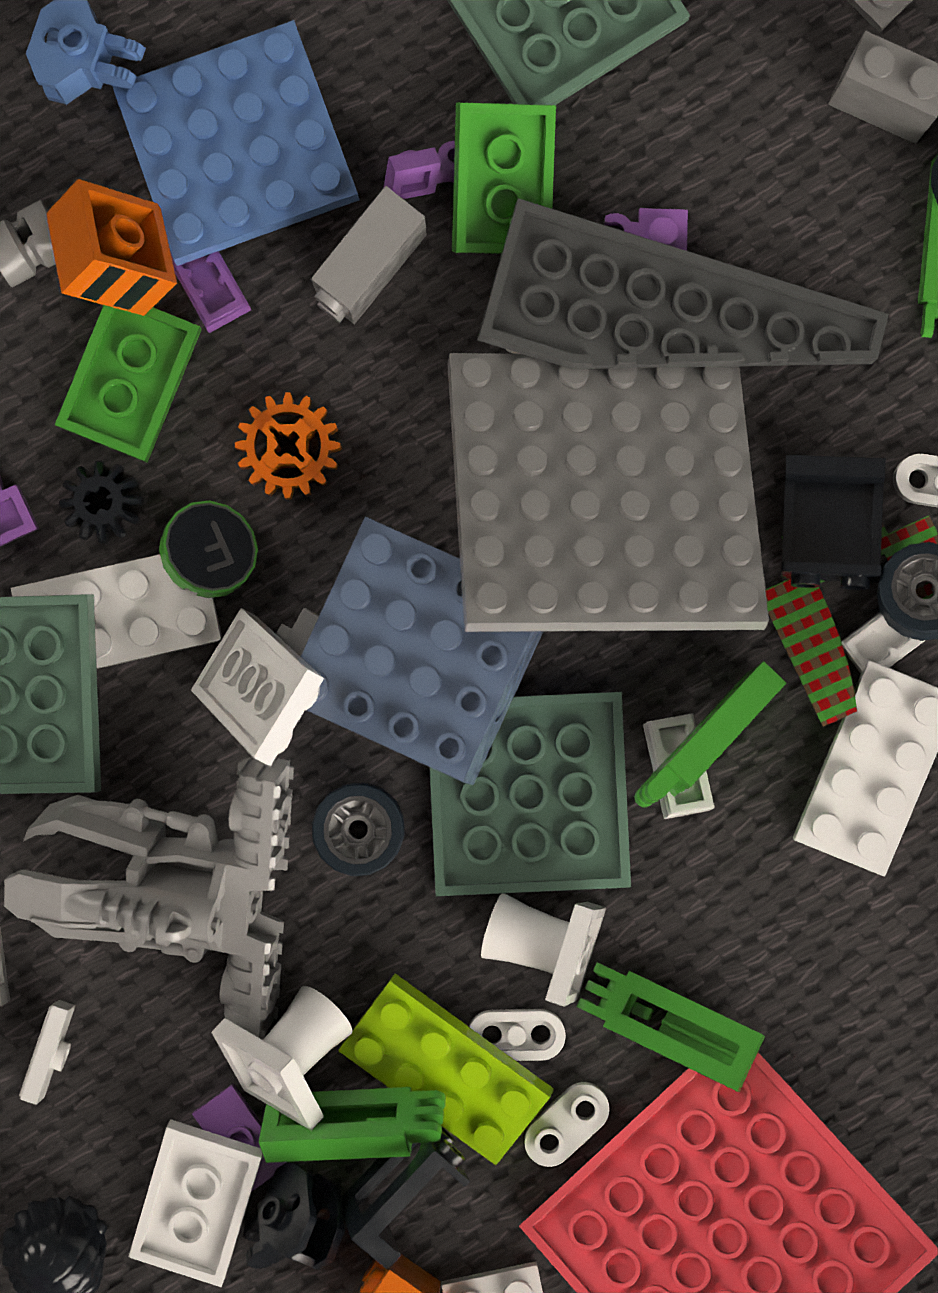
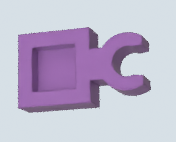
[604,208,688,251]

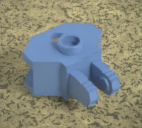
[26,0,146,105]

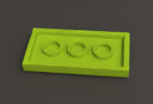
[338,973,554,1165]

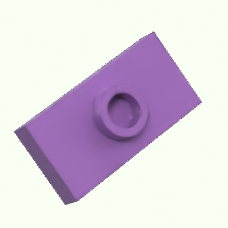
[170,251,251,333]
[192,1083,286,1191]

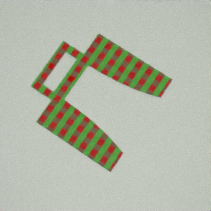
[765,515,938,727]

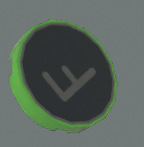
[159,500,258,598]

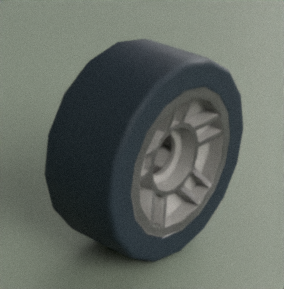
[877,542,938,641]
[312,783,405,876]

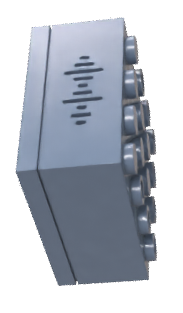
[301,517,544,785]

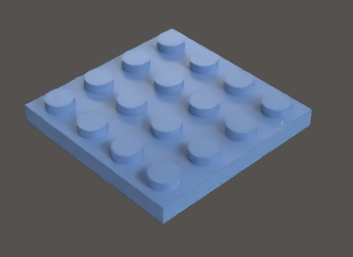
[112,20,359,266]

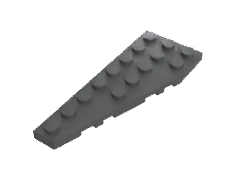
[477,198,889,369]

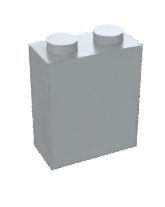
[828,31,938,144]
[311,186,427,325]

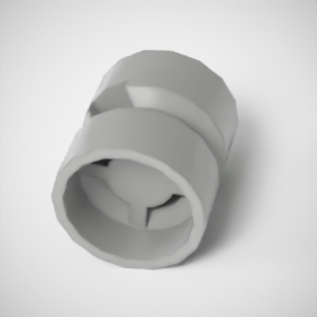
[0,199,56,288]

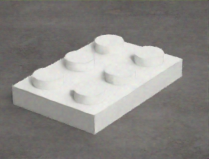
[128,1120,263,1287]

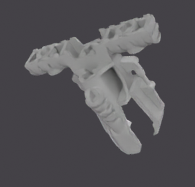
[4,757,294,1040]

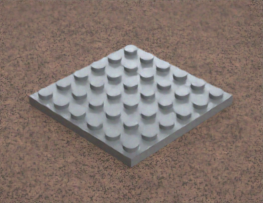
[447,353,769,632]

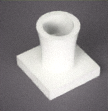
[481,893,606,1006]
[211,986,352,1131]

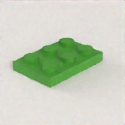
[452,102,556,253]
[55,305,202,463]

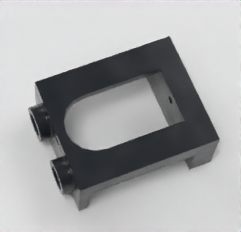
[341,1126,470,1270]

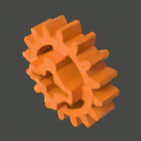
[235,392,342,500]

